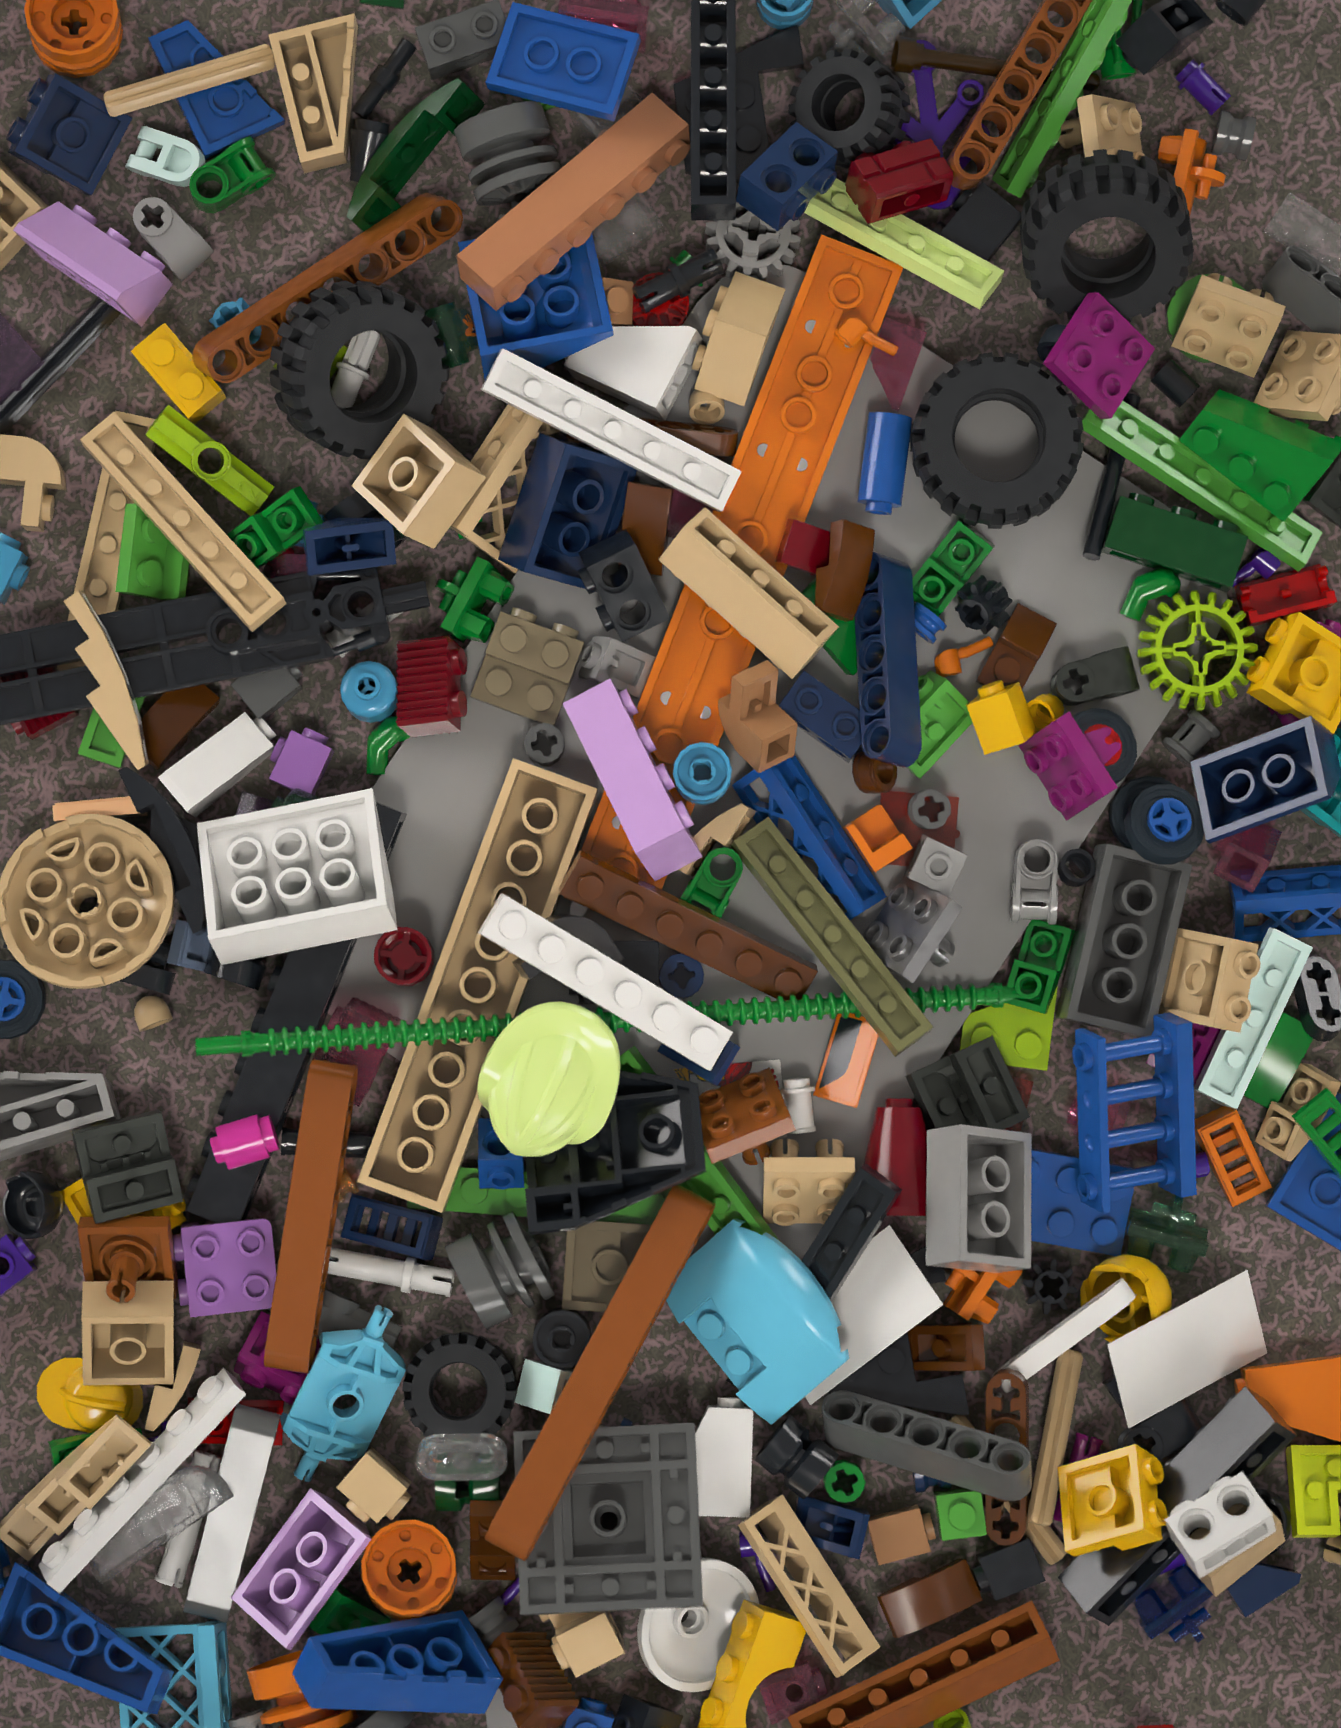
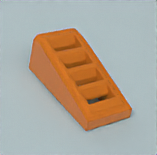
[1195,1106,1272,1207]

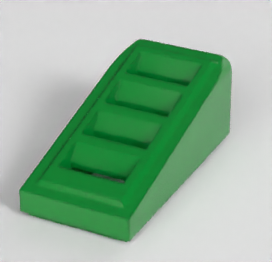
[1292,1088,1341,1180]

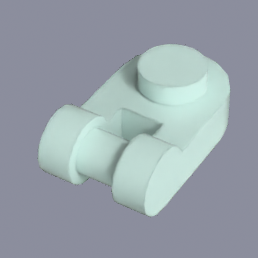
[125,126,206,187]

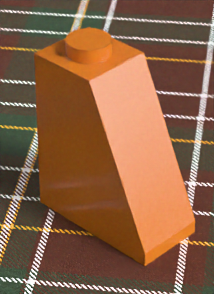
[1234,1354,1341,1442]

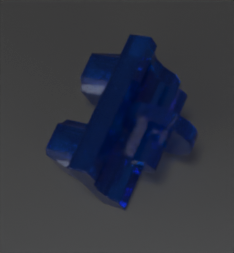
[1133,1564,1213,1643]

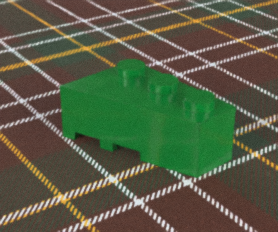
[1179,389,1341,522]

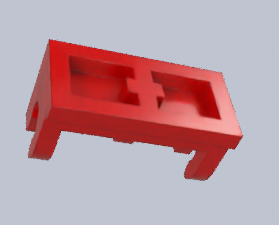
[1234,564,1337,627]

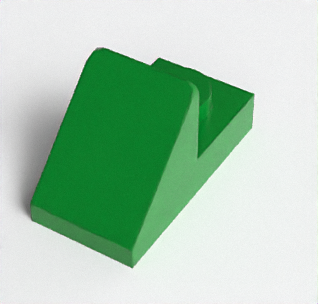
[309,1583,391,1635]

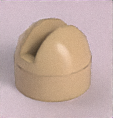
[689,390,725,425]
[134,996,173,1032]

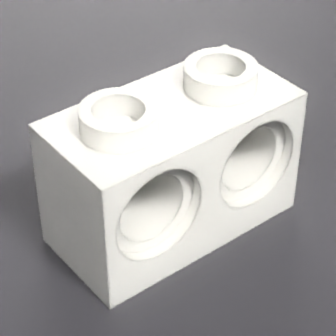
[1165,1472,1276,1579]

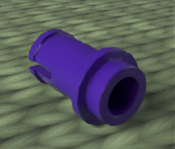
[1175,59,1231,116]

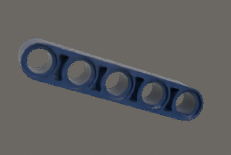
[854,552,922,767]

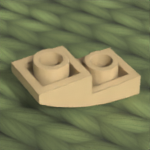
[1255,1063,1341,1161]

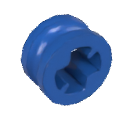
[914,602,947,644]

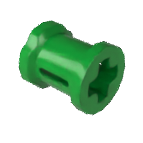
[823,1459,865,1503]

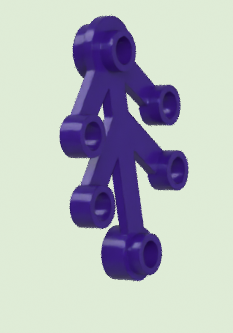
[893,40,990,210]

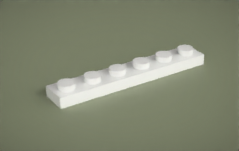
[481,348,742,512]
[478,894,733,1071]
[38,1367,246,1594]

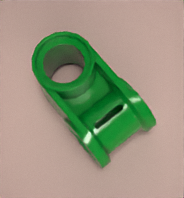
[189,136,276,213]
[680,847,743,918]

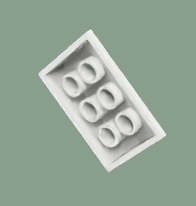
[197,788,398,965]

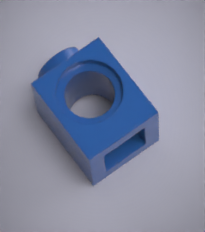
[478,1118,524,1189]

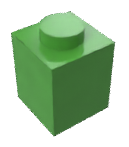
[933,1488,987,1541]

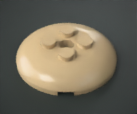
[0,814,175,989]

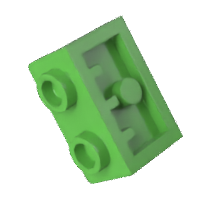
[115,504,189,600]
[906,670,973,779]

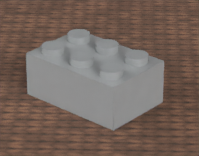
[926,1124,1032,1273]

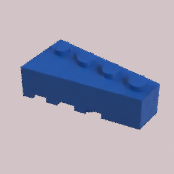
[0,1562,174,1714]
[292,1610,503,1714]

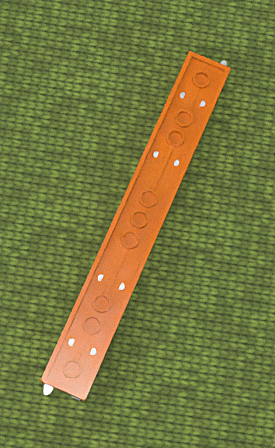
[563,234,903,917]

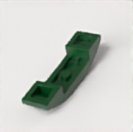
[346,78,485,232]

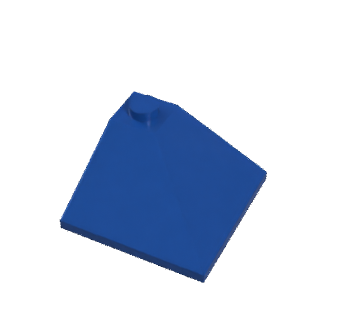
[458,233,614,380]

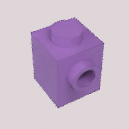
[269,727,334,800]

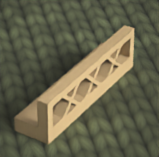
[738,1494,881,1678]

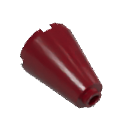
[863,1098,927,1216]

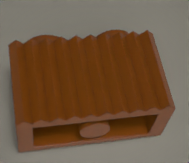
[486,1631,579,1728]

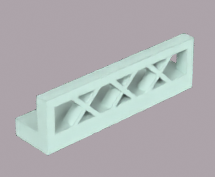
[1194,927,1313,1109]

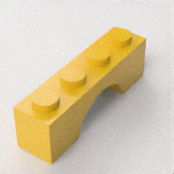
[697,1599,806,1728]

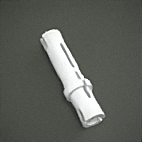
[328,1248,455,1297]
[155,1450,222,1588]

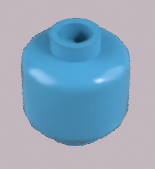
[340,661,398,723]

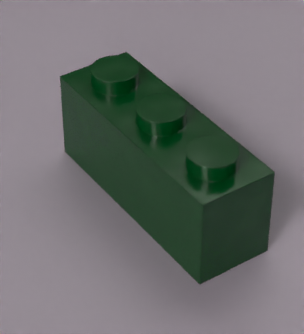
[1102,493,1248,592]

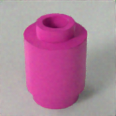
[210,1114,280,1170]

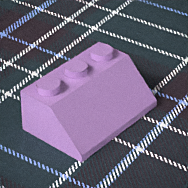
[13,201,173,327]
[231,1488,371,1650]

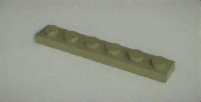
[731,817,933,1057]

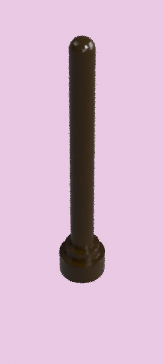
[891,36,1101,90]

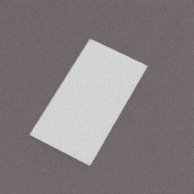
[805,1225,943,1405]
[1107,1270,1267,1429]

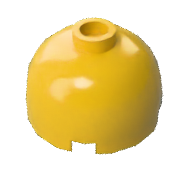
[1080,1254,1172,1343]

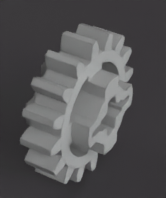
[705,202,801,282]

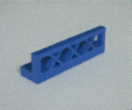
[732,754,887,920]
[1228,865,1341,942]

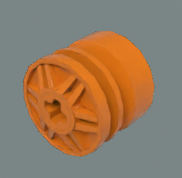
[24,0,123,78]
[361,1519,457,1621]
[246,1649,358,1728]

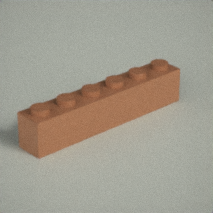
[456,93,690,311]

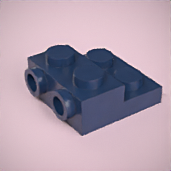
[6,73,132,196]

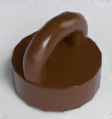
[852,751,897,794]

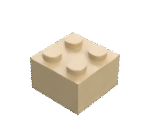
[351,414,486,549]
[82,1281,174,1385]

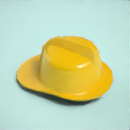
[37,1357,143,1433]

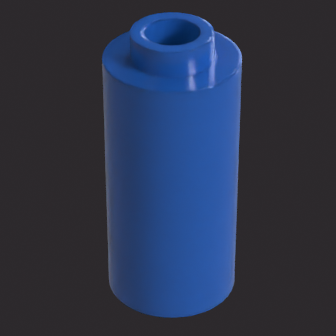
[857,412,912,515]

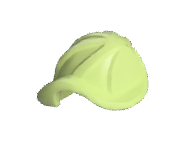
[477,1001,620,1157]

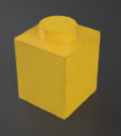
[966,680,1037,755]

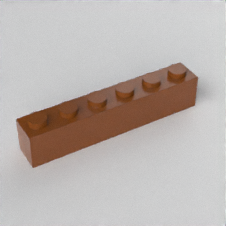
[787,1601,1059,1728]

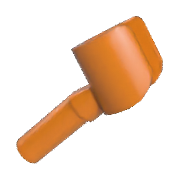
[834,318,898,356]
[934,636,994,677]

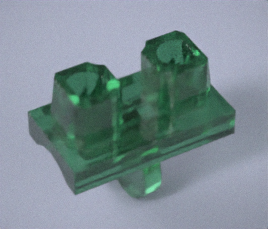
[1127,1195,1209,1273]

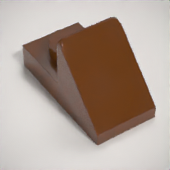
[976,603,1057,689]
[907,1322,985,1371]

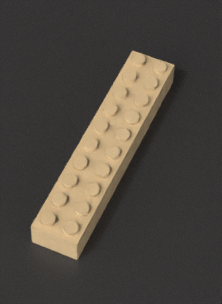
[357,758,598,1213]

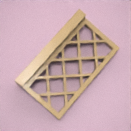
[450,404,598,574]

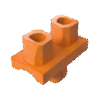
[1158,128,1226,216]
[943,1268,1022,1324]

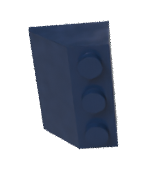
[498,432,637,592]
[1190,716,1341,844]

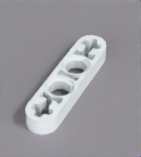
[992,1278,1137,1393]

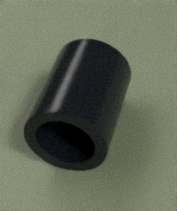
[1151,359,1200,408]

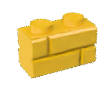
[131,323,227,425]

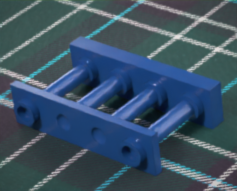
[1072,1012,1197,1213]

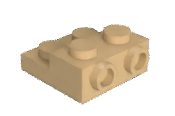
[1158,928,1260,1033]

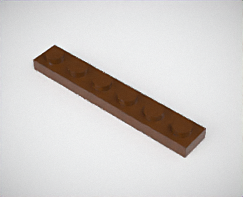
[559,851,818,1000]

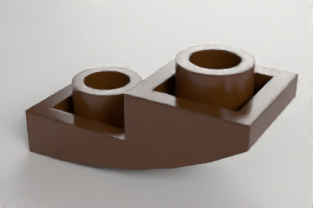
[618,481,674,576]
[815,519,875,622]
[141,684,220,770]
[877,1558,983,1638]

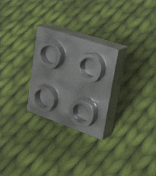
[863,875,963,983]

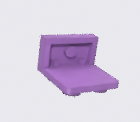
[173,1218,276,1317]

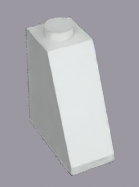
[564,326,706,420]
[158,712,277,818]
[695,1397,753,1518]

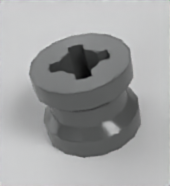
[1211,110,1256,161]
[468,1595,520,1649]

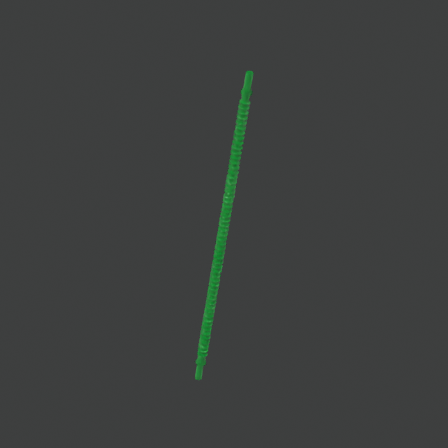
[195,982,1046,1057]

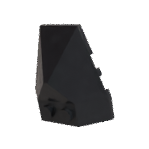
[525,1070,706,1235]

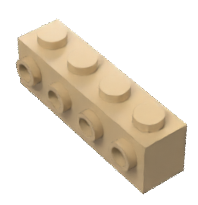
[658,507,839,679]

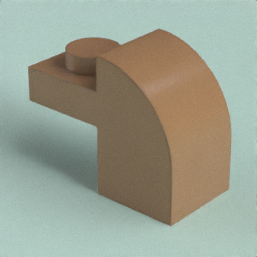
[718,660,798,773]

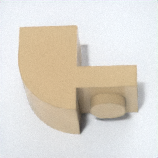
[0,434,66,532]

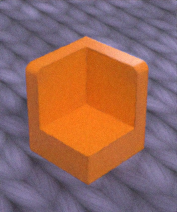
[843,805,912,872]

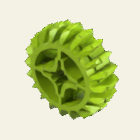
[1136,590,1258,711]

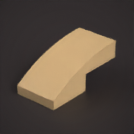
[679,804,756,877]
[145,1341,201,1431]

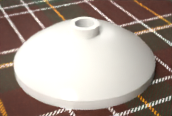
[637,1558,760,1692]

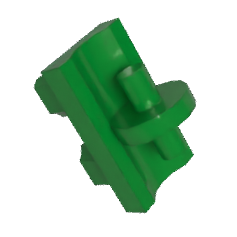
[435,556,514,643]

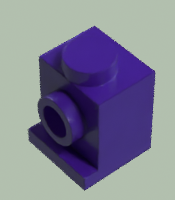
[0,1234,38,1297]

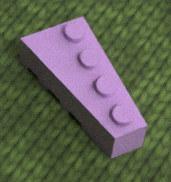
[562,679,703,881]

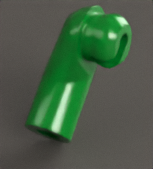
[1119,568,1181,622]
[366,715,410,775]

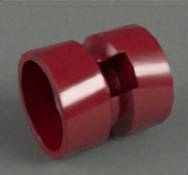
[374,927,435,987]

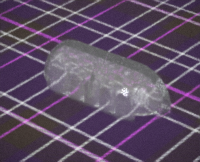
[89,1465,234,1584]

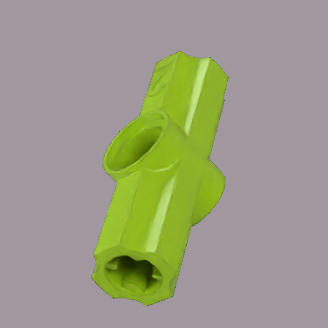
[145,404,274,517]

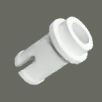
[780,1077,816,1134]

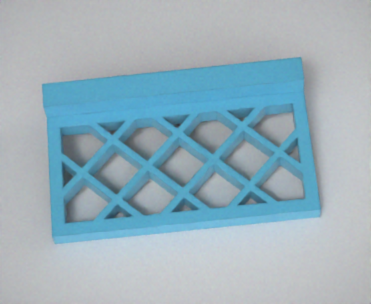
[115,1620,233,1728]

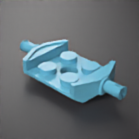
[280,1305,406,1482]

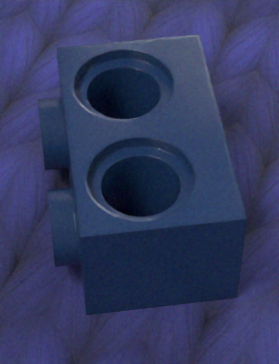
[736,122,838,231]
[778,671,861,763]

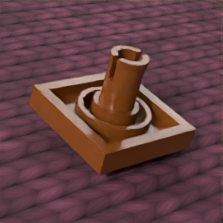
[699,1067,796,1165]
[78,1216,178,1303]

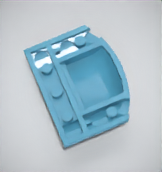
[666,1218,849,1425]

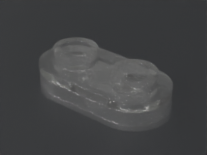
[416,1433,507,1481]

